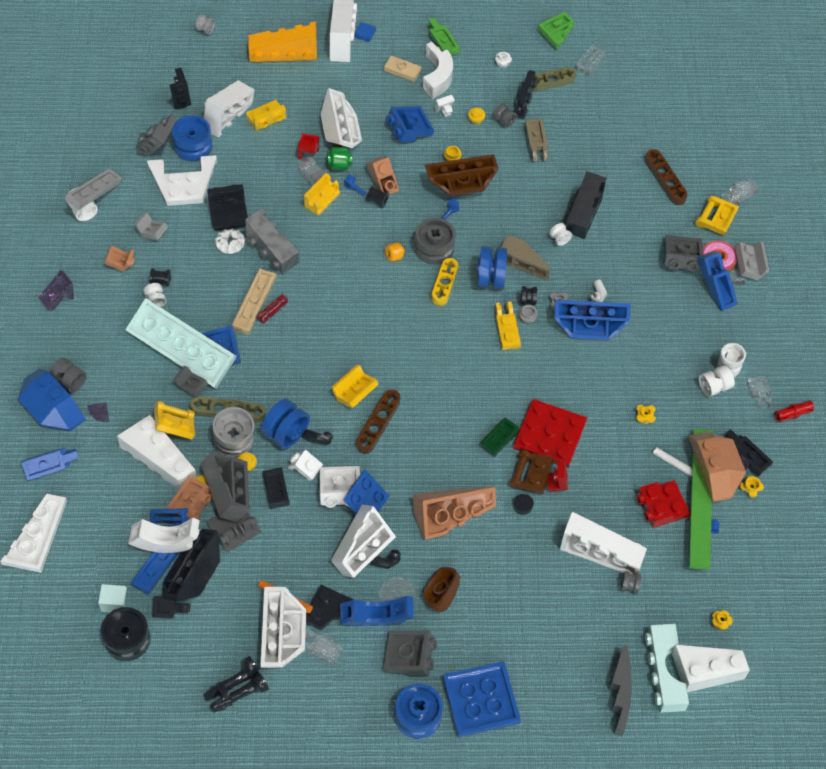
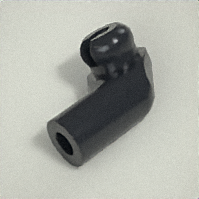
[303,429,333,445]
[371,549,401,569]

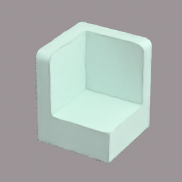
[98,584,127,612]

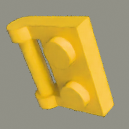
[695,196,739,236]
[154,400,195,440]

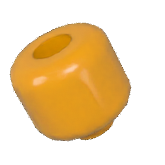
[385,243,405,262]

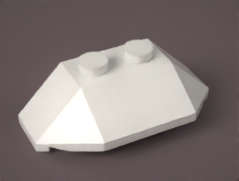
[320,88,362,148]
[261,587,306,668]

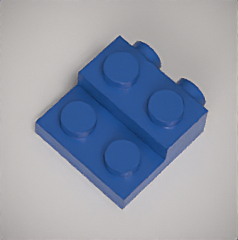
[386,106,435,142]

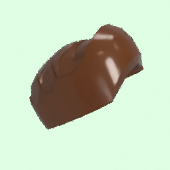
[423,567,461,612]

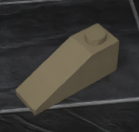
[501,235,551,281]

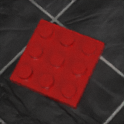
[513,399,588,468]

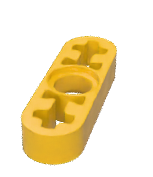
[432,258,458,306]

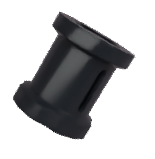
[366,186,389,207]
[150,268,171,286]

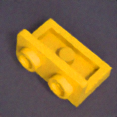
[332,364,379,408]

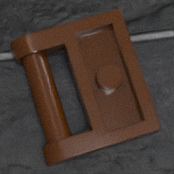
[509,450,554,494]

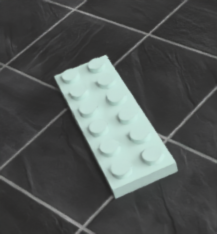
[126,298,237,389]

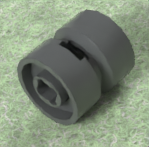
[49,357,87,393]

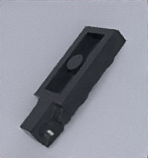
[515,70,538,119]
[724,429,773,477]

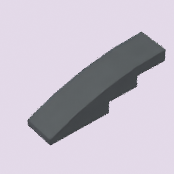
[609,645,632,737]

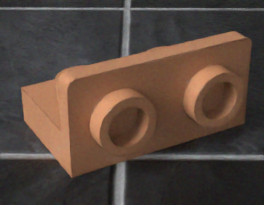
[166,476,212,520]

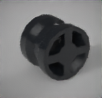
[521,286,537,305]

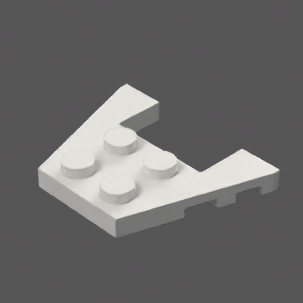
[147,155,217,206]

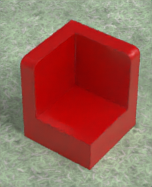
[298,133,319,160]

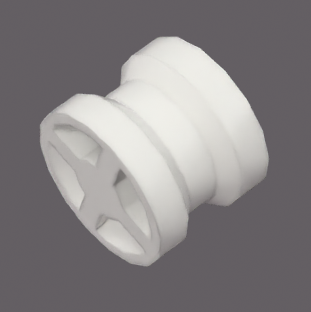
[549,223,572,246]

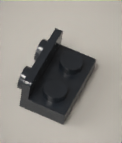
[169,68,192,109]

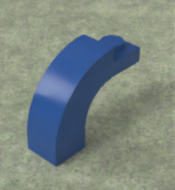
[340,596,414,627]

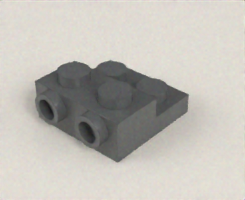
[136,114,177,156]
[664,235,703,271]
[383,630,437,676]

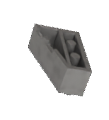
[245,208,299,275]

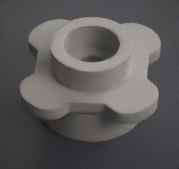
[550,293,569,309]

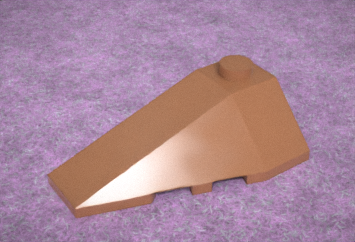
[413,486,496,540]

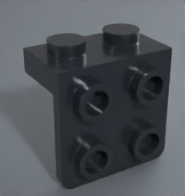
[207,184,248,230]

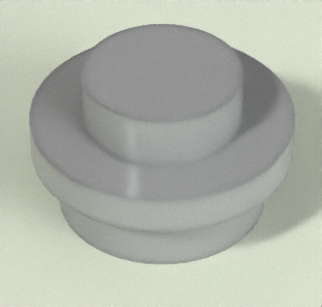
[519,305,538,323]

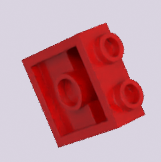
[636,480,691,528]

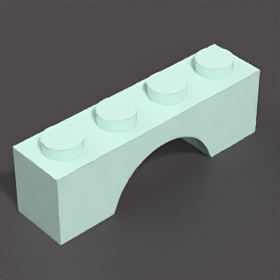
[645,624,689,713]

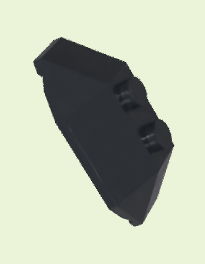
[162,529,220,601]

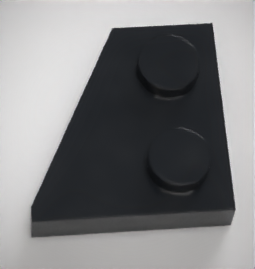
[306,585,355,630]

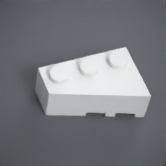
[204,80,255,138]
[331,505,396,578]
[672,645,750,692]

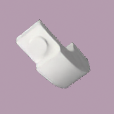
[423,42,453,99]
[128,518,200,553]

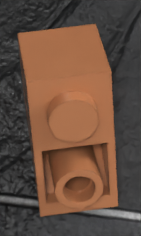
[366,156,400,195]

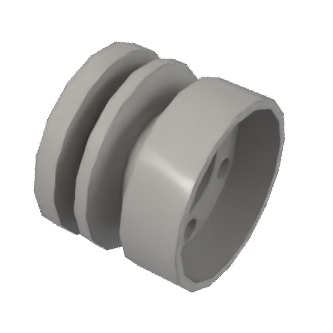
[213,407,254,458]

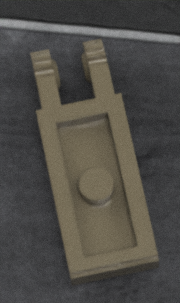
[525,119,548,162]

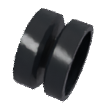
[101,607,151,661]

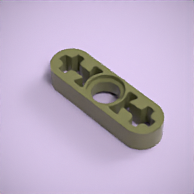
[533,67,576,91]

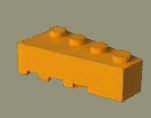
[248,21,317,62]

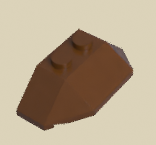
[425,154,498,196]

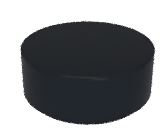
[513,494,534,515]

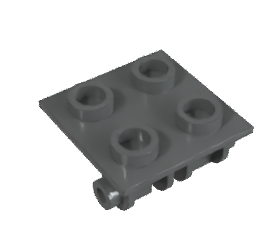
[206,512,261,552]

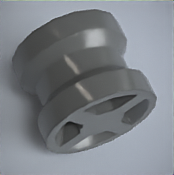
[621,571,641,594]

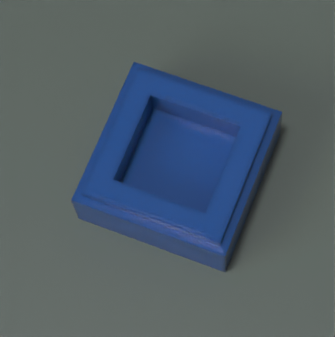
[354,22,376,42]

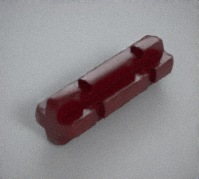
[257,294,288,323]

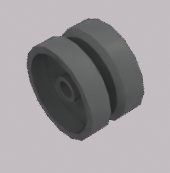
[415,218,455,265]

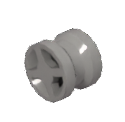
[195,14,216,35]

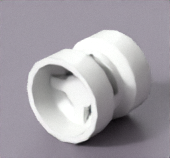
[144,283,167,307]

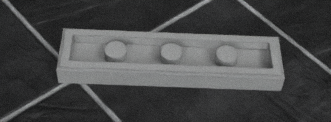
[65,168,123,210]

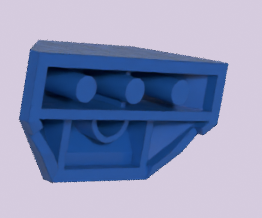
[554,300,631,340]
[18,368,86,431]

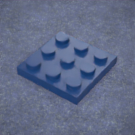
[443,661,521,737]

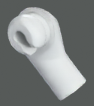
[591,280,607,302]

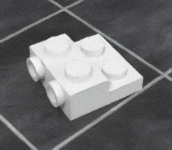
[320,466,360,508]

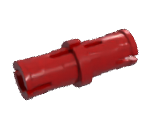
[774,400,814,422]

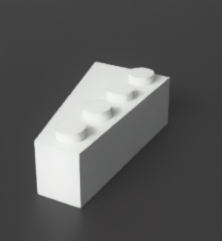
[330,0,357,62]
[117,415,197,490]
[560,512,647,574]

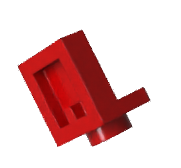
[548,461,568,492]

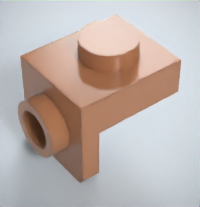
[104,246,135,272]

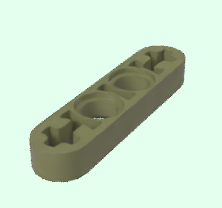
[191,396,266,423]

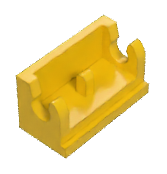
[304,173,340,216]

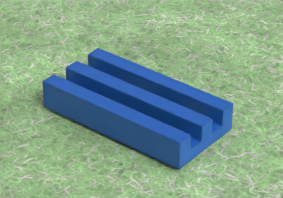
[150,508,189,527]

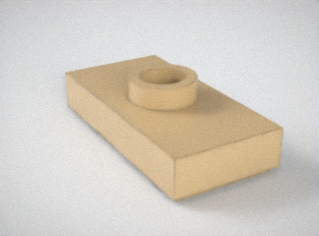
[384,56,422,82]

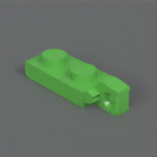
[428,18,460,56]

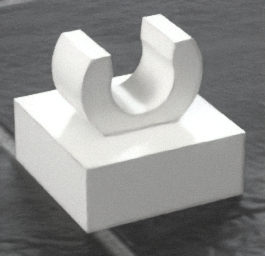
[433,95,455,117]

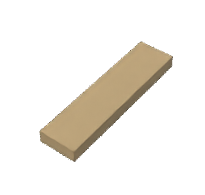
[232,268,277,335]

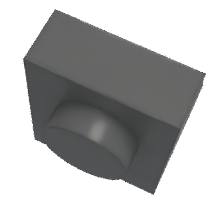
[173,366,208,397]

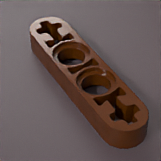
[645,149,688,205]
[357,389,401,454]

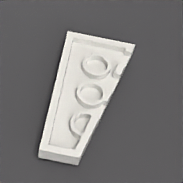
[1,494,67,573]

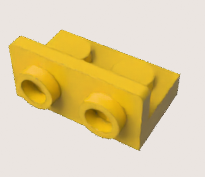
[246,100,286,131]

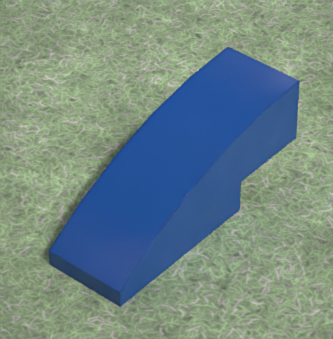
[697,251,738,311]

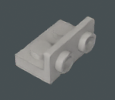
[735,241,769,281]

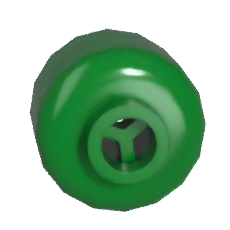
[327,147,353,170]

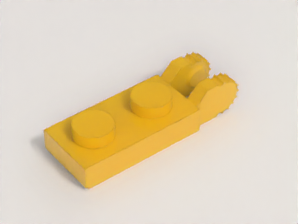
[495,301,521,350]

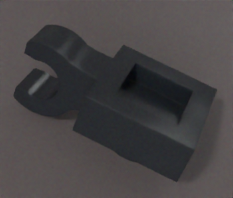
[152,595,191,618]

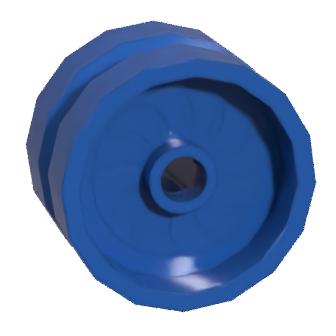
[172,115,213,161]
[477,246,507,289]
[261,398,310,449]
[395,683,443,739]

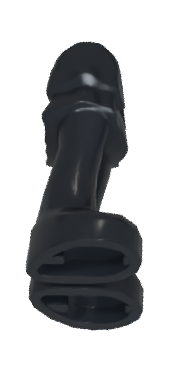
[203,656,269,713]

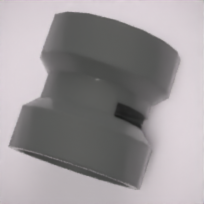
[493,104,517,128]

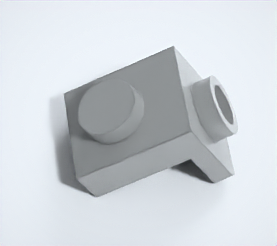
[135,213,168,240]

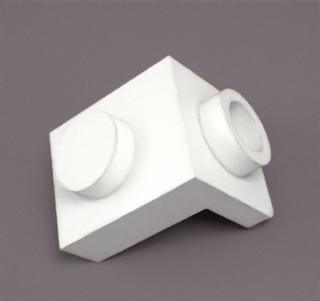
[287,450,323,481]

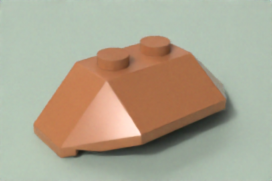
[688,431,746,502]

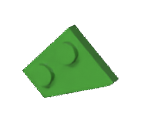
[538,11,575,49]

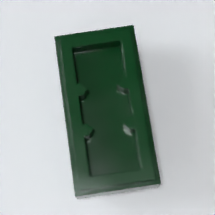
[480,417,520,457]

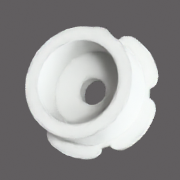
[495,52,512,67]

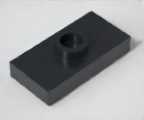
[262,467,290,509]

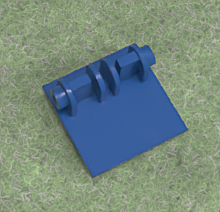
[343,469,389,519]

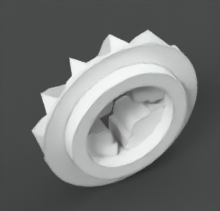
[215,228,245,254]

